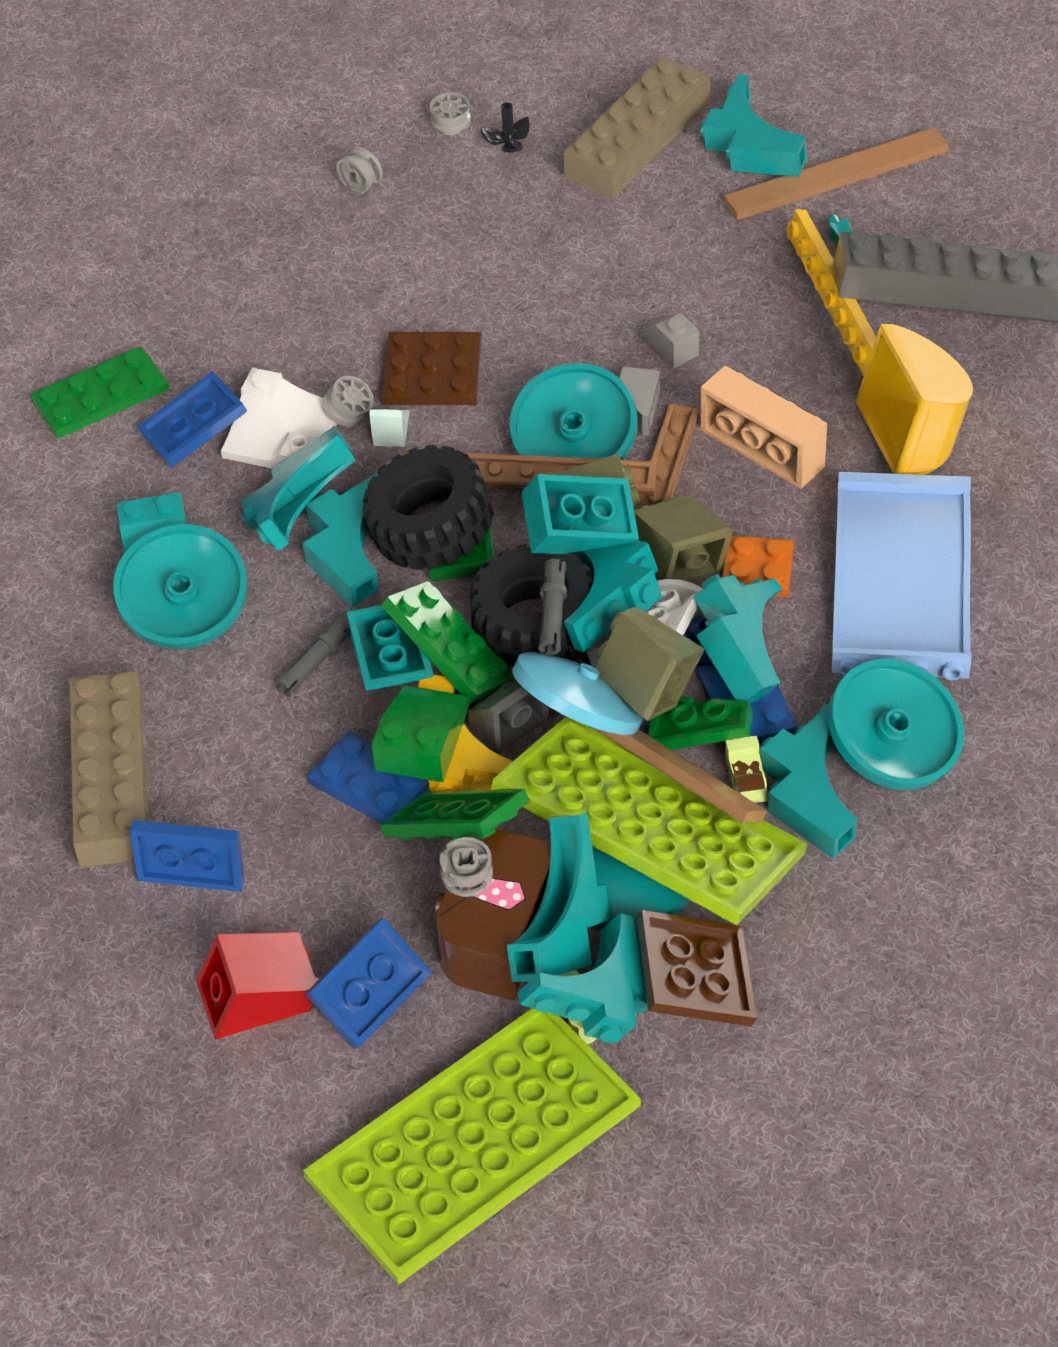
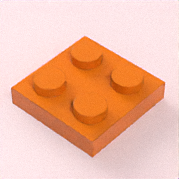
[723,535,795,597]

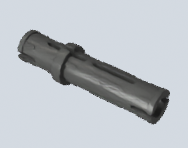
[538,559,567,655]
[274,614,350,696]

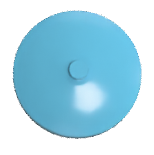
[512,652,644,735]

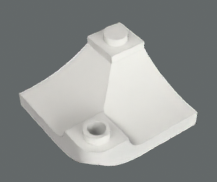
[221,368,337,468]
[587,579,704,668]

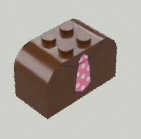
[435,830,551,1000]

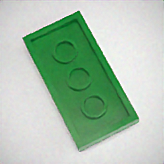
[30,346,170,439]
[381,581,515,704]
[380,788,529,840]

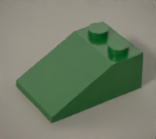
[372,685,471,783]

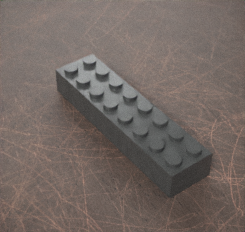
[833,231,1058,321]

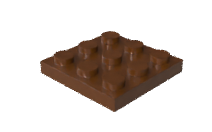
[382,332,482,405]
[636,910,757,1026]

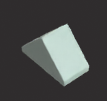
[370,409,409,447]

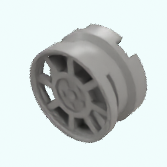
[429,92,471,135]
[336,147,383,195]
[323,376,374,427]
[440,837,493,897]

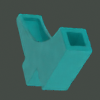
[700,74,807,177]
[241,426,356,551]
[303,473,379,608]
[564,540,663,652]
[693,574,783,703]
[759,704,858,859]
[507,813,610,982]
[518,913,648,1044]

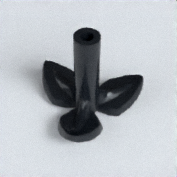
[480,102,530,153]

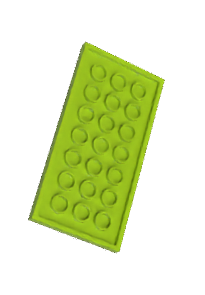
[491,716,808,925]
[303,1008,641,1285]

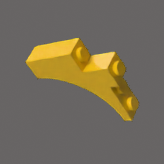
[418,675,513,791]

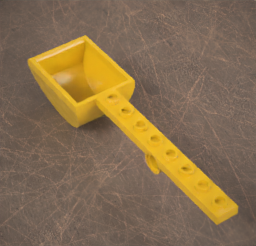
[787,209,973,475]

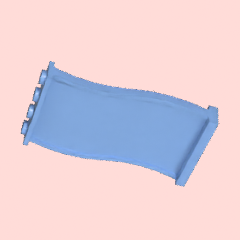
[831,472,972,680]

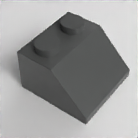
[468,679,549,754]

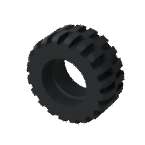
[362,445,494,570]
[469,544,594,667]

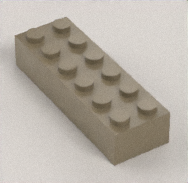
[563,56,711,199]
[70,671,149,867]

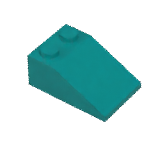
[521,474,639,554]
[116,492,187,553]
[347,605,433,691]

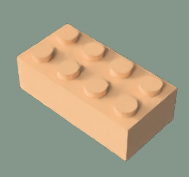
[701,366,827,489]

